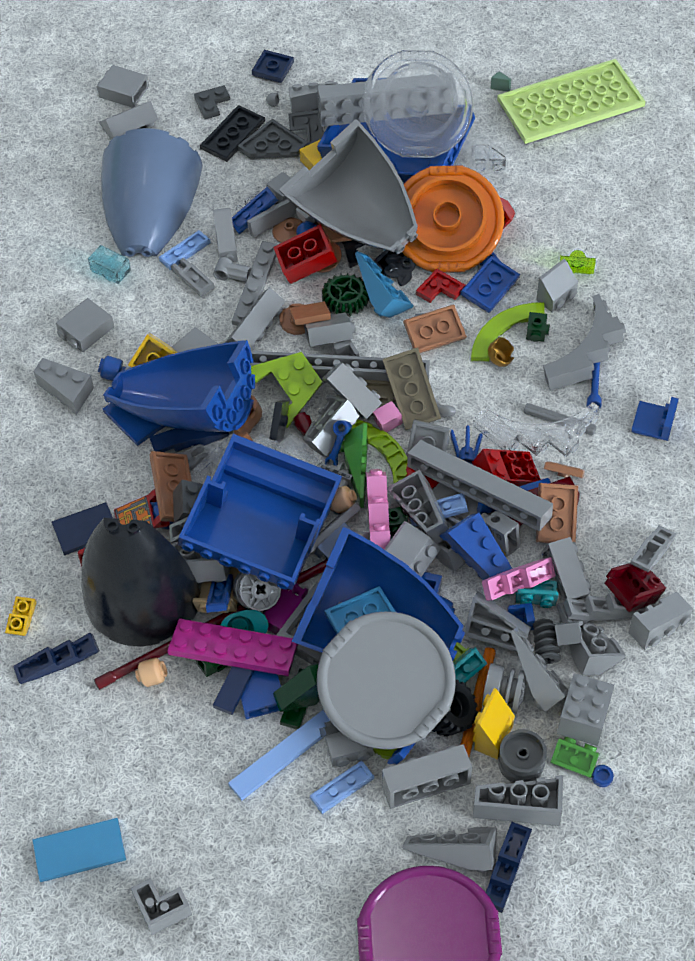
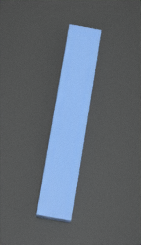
[228,710,330,801]

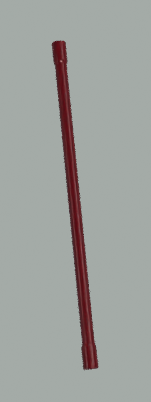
[94,558,328,690]

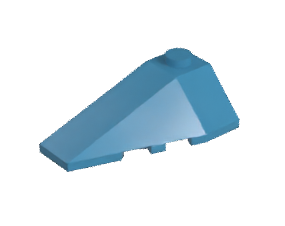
[355,251,414,318]

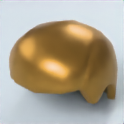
[488,337,514,367]

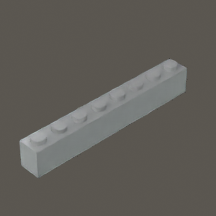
[407,440,553,531]

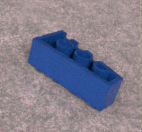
[439,513,513,580]

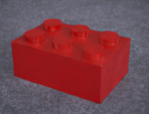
[273,224,338,284]

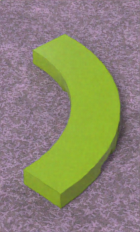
[471,302,544,362]
[351,419,408,484]

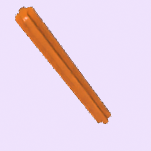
[460,647,496,757]

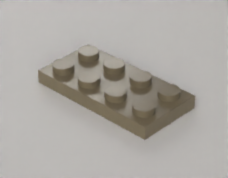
[383,347,441,430]

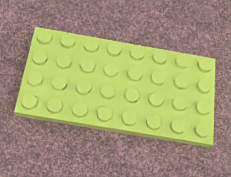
[497,59,645,144]

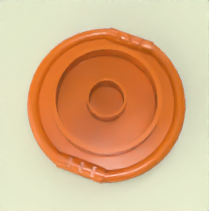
[402,165,504,273]

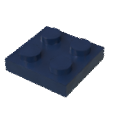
[252,49,294,83]

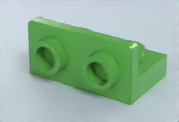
[550,737,600,778]

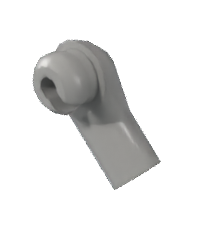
[435,398,456,417]

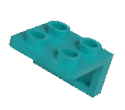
[515,580,558,608]

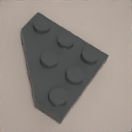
[238,119,308,158]

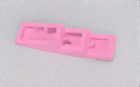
[482,557,556,601]

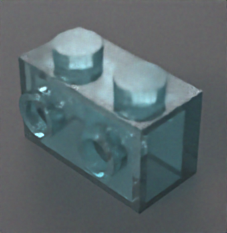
[88,245,131,284]

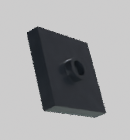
[269,400,290,441]

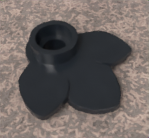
[384,254,416,286]

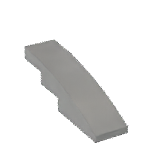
[630,525,676,572]
[563,593,647,621]

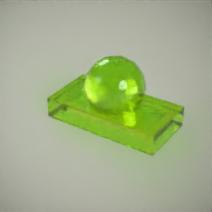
[559,250,596,274]

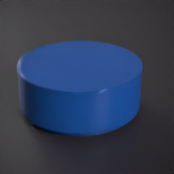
[592,765,614,787]

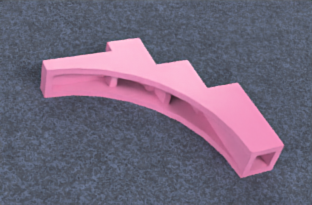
[366,469,390,549]

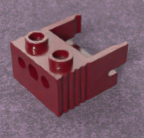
[604,563,666,613]

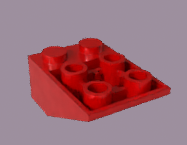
[472,449,541,487]

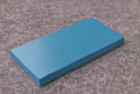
[32,818,126,882]

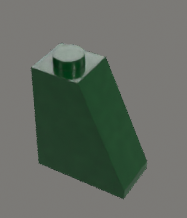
[273,664,320,712]

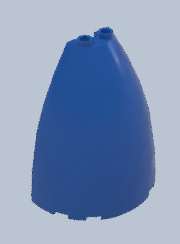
[103,340,255,432]
[292,527,465,660]

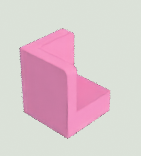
[373,401,403,432]

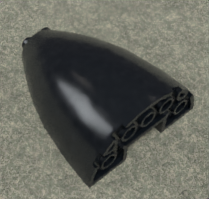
[81,518,201,647]

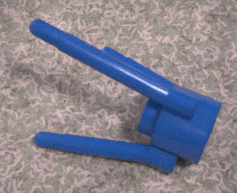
[450,425,482,465]

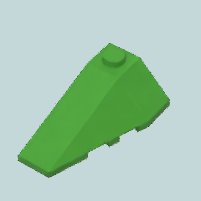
[340,423,368,508]

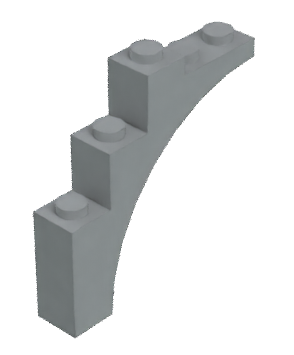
[543,294,626,390]

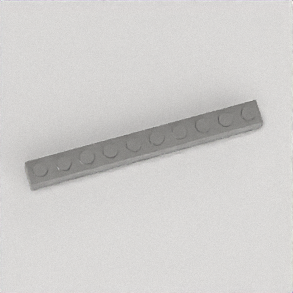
[250,351,430,383]

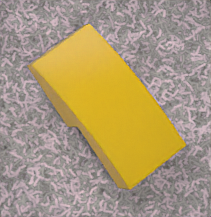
[5,596,37,636]

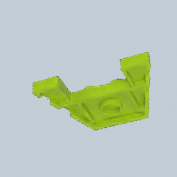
[251,352,323,429]

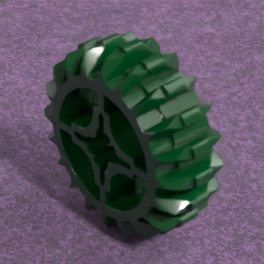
[322,273,369,317]

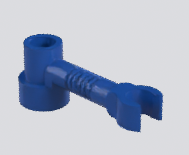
[324,420,352,466]

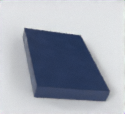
[52,502,113,556]

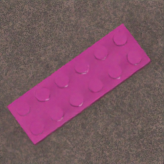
[168,619,298,676]

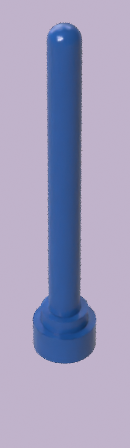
[586,362,602,410]

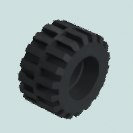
[432,680,478,737]

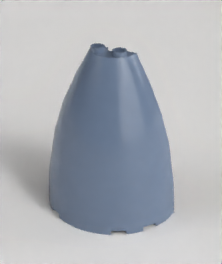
[101,128,203,257]

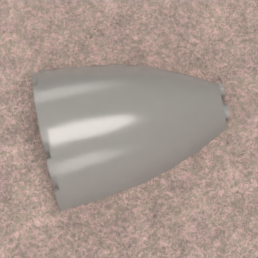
[279,119,418,254]

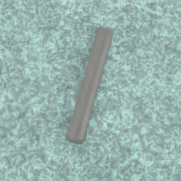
[524,403,596,435]

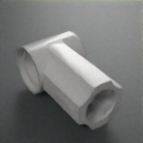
[213,257,251,282]

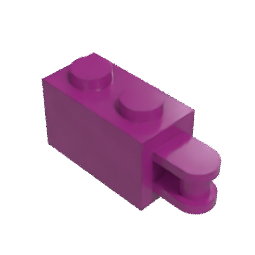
[262,582,309,635]

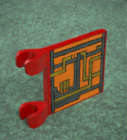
[114,489,170,529]

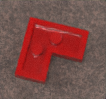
[416,269,466,303]

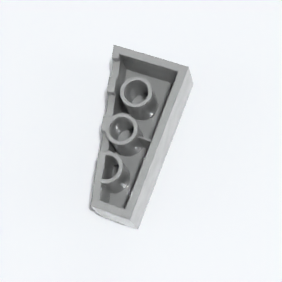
[387,470,449,544]
[473,775,563,826]

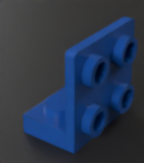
[631,397,679,441]

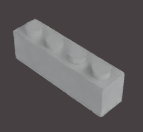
[224,287,285,351]

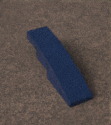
[149,428,230,452]
[13,633,100,684]
[485,822,532,913]

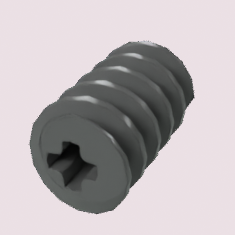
[533,618,561,665]

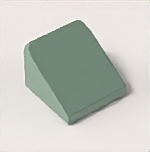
[490,71,511,92]

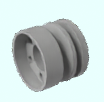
[232,572,281,611]
[482,663,526,714]

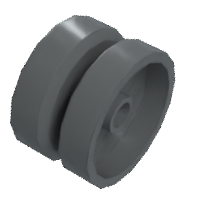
[498,729,547,783]

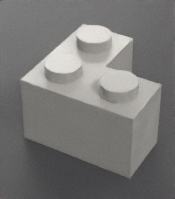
[131,878,192,935]

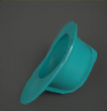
[221,609,268,634]

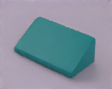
[453,647,488,683]

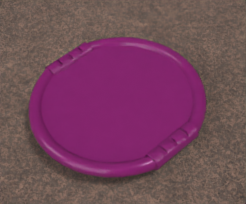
[357,866,502,961]

